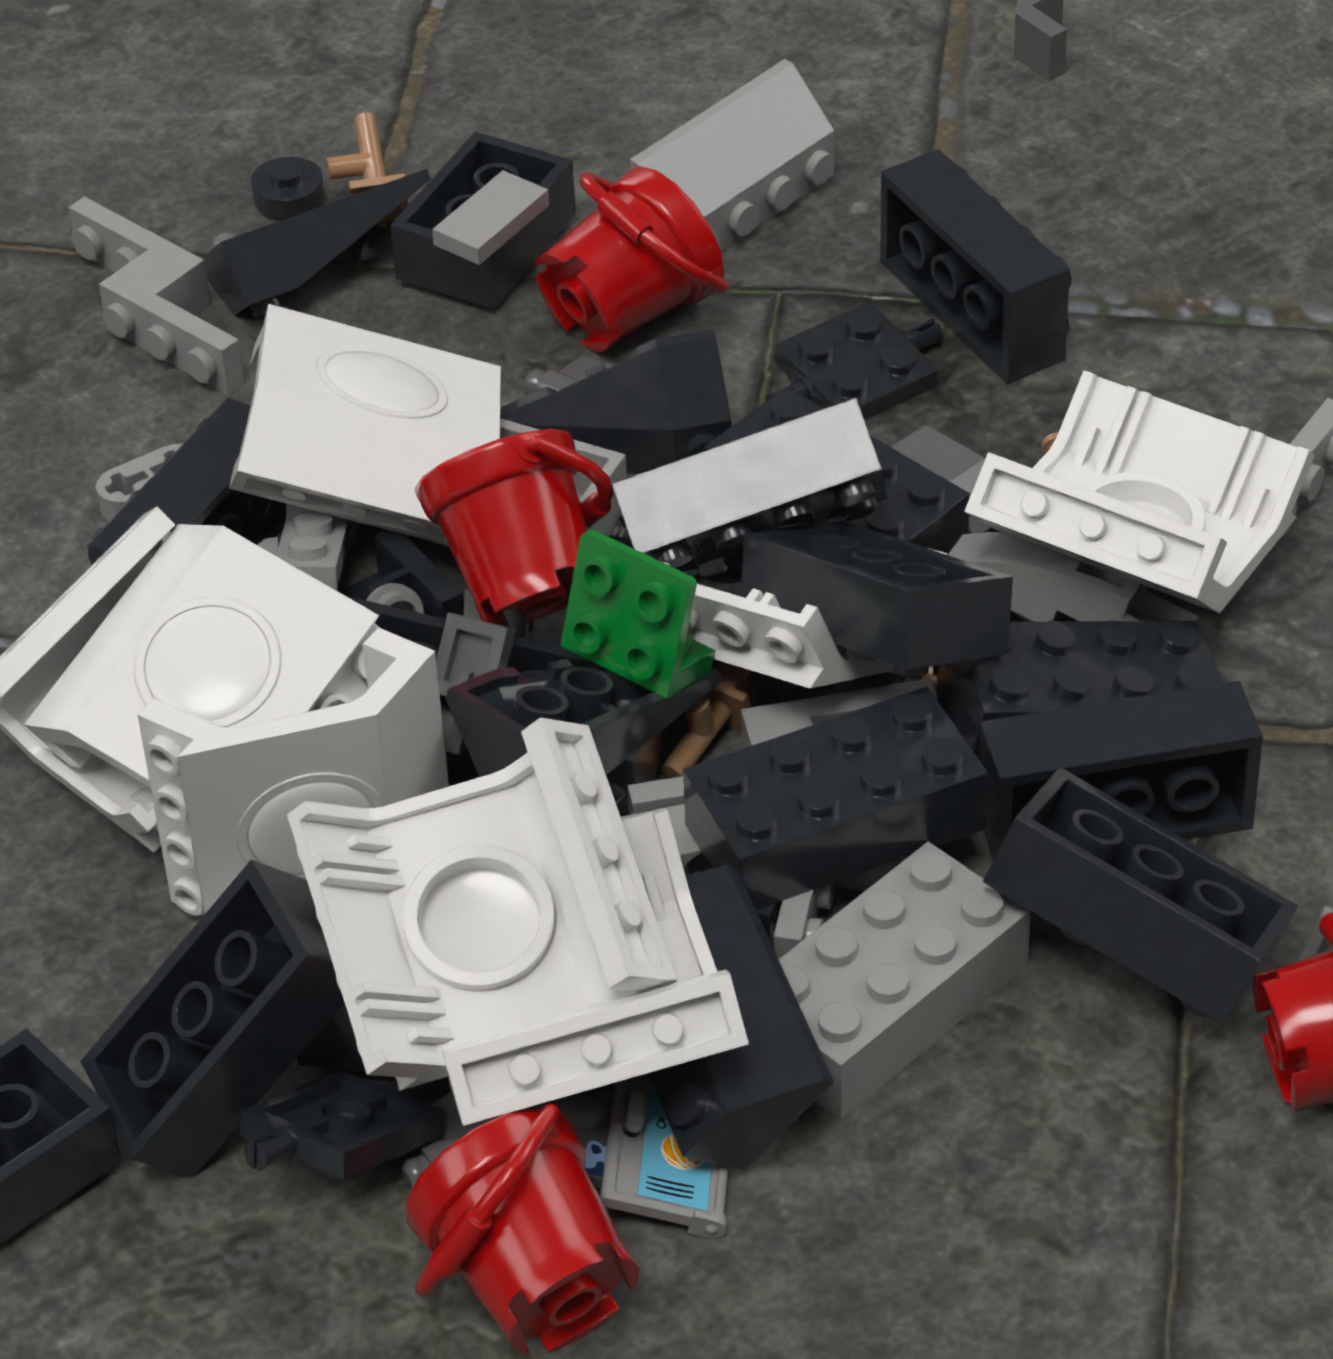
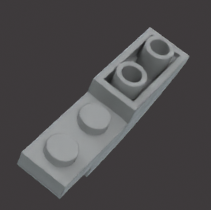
[948,532,1199,622]

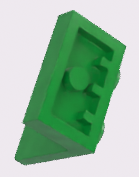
[560,529,715,699]

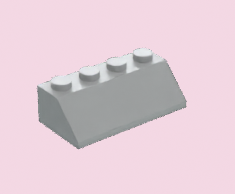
[629,59,835,251]

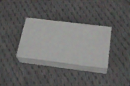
[432,171,549,265]

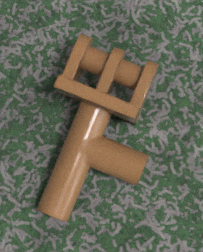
[327,112,409,228]
[661,661,758,778]

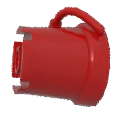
[535,166,728,353]
[414,429,614,627]
[1252,912,1333,1112]
[406,1104,640,1354]

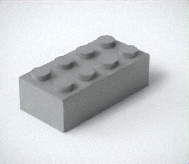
[779,841,1031,1120]

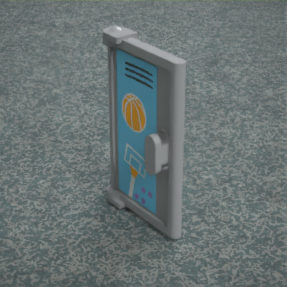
[600,1073,728,1238]

